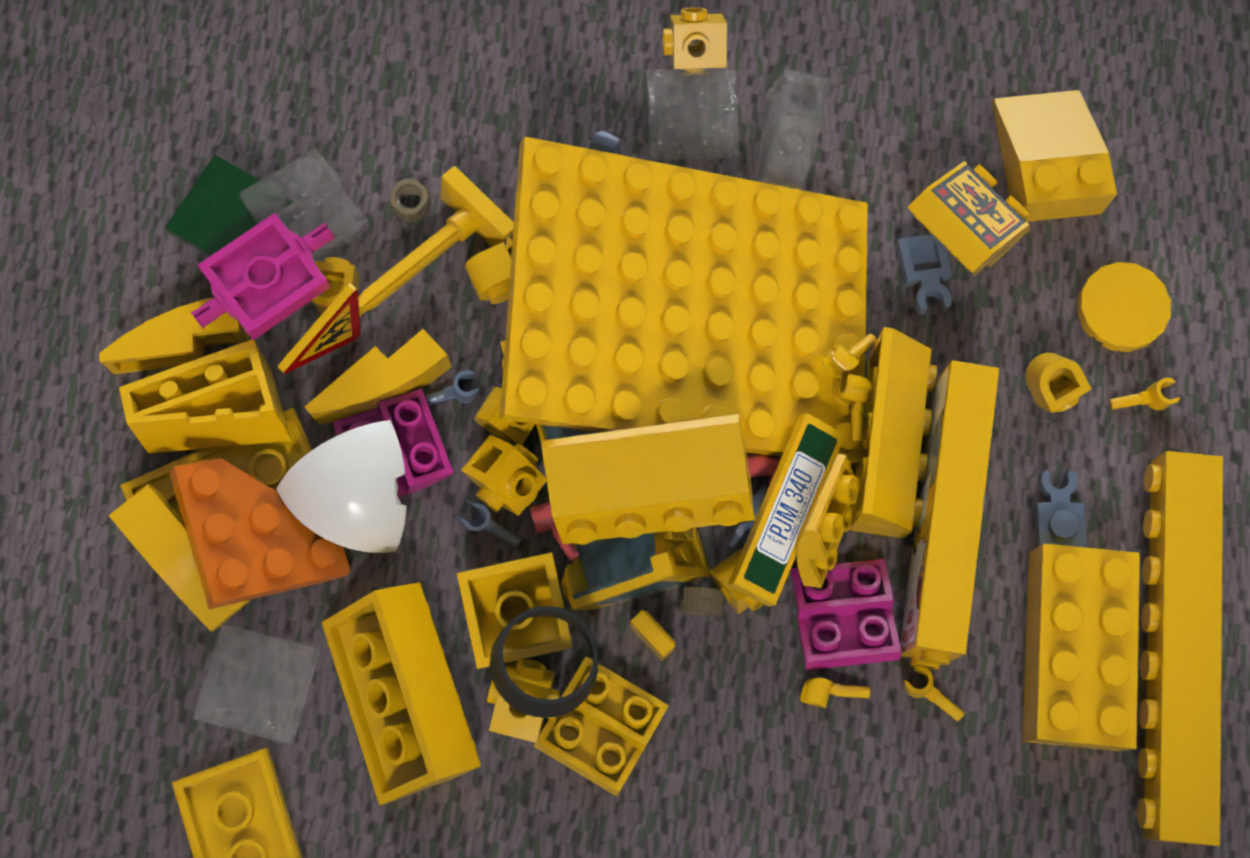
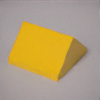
[457,552,573,669]

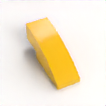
[99,297,249,374]
[305,329,452,425]
[108,484,250,632]

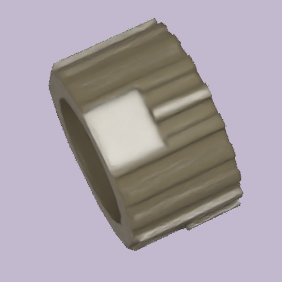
[389,178,431,223]
[679,587,723,617]

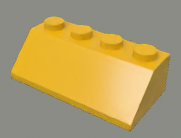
[849,327,937,539]
[542,414,755,544]
[321,582,481,806]

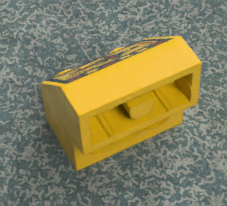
[907,161,1030,277]

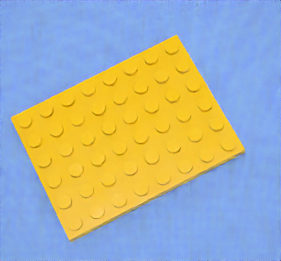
[500,137,868,467]

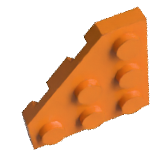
[169,458,351,609]

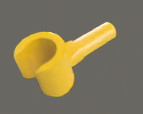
[821,334,877,378]
[838,374,872,441]
[1109,378,1180,410]
[903,665,965,722]
[800,678,871,709]

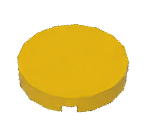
[1077,262,1171,352]

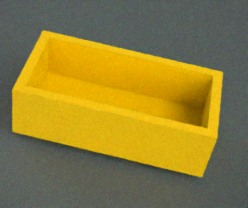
[1022,543,1140,751]

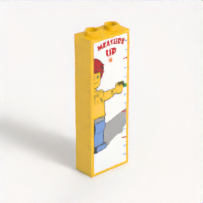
[900,360,999,670]

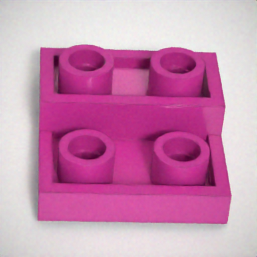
[332,389,454,498]
[791,559,902,671]

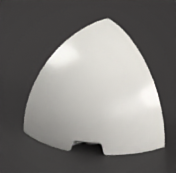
[276,420,406,553]

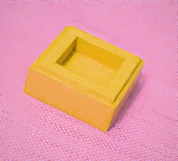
[630,610,676,661]

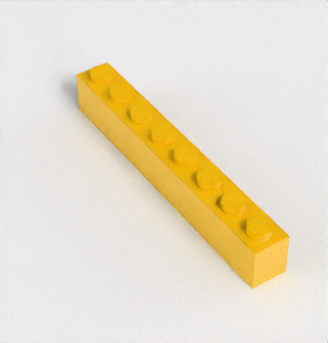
[1137,451,1223,846]

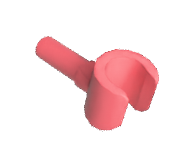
[530,502,579,561]

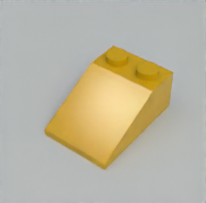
[992,90,1117,222]

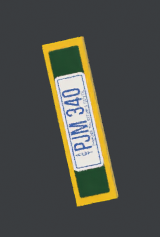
[728,412,846,607]

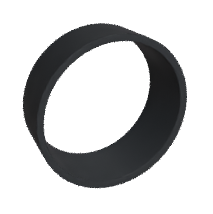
[490,606,598,718]

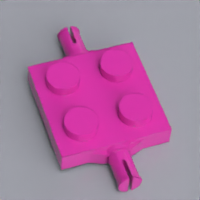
[191,213,335,340]

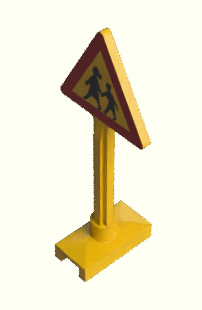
[278,166,514,374]

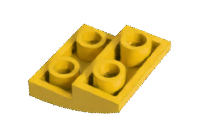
[797,454,860,588]
[534,656,669,797]

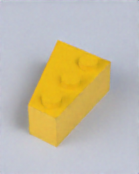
[119,339,292,454]

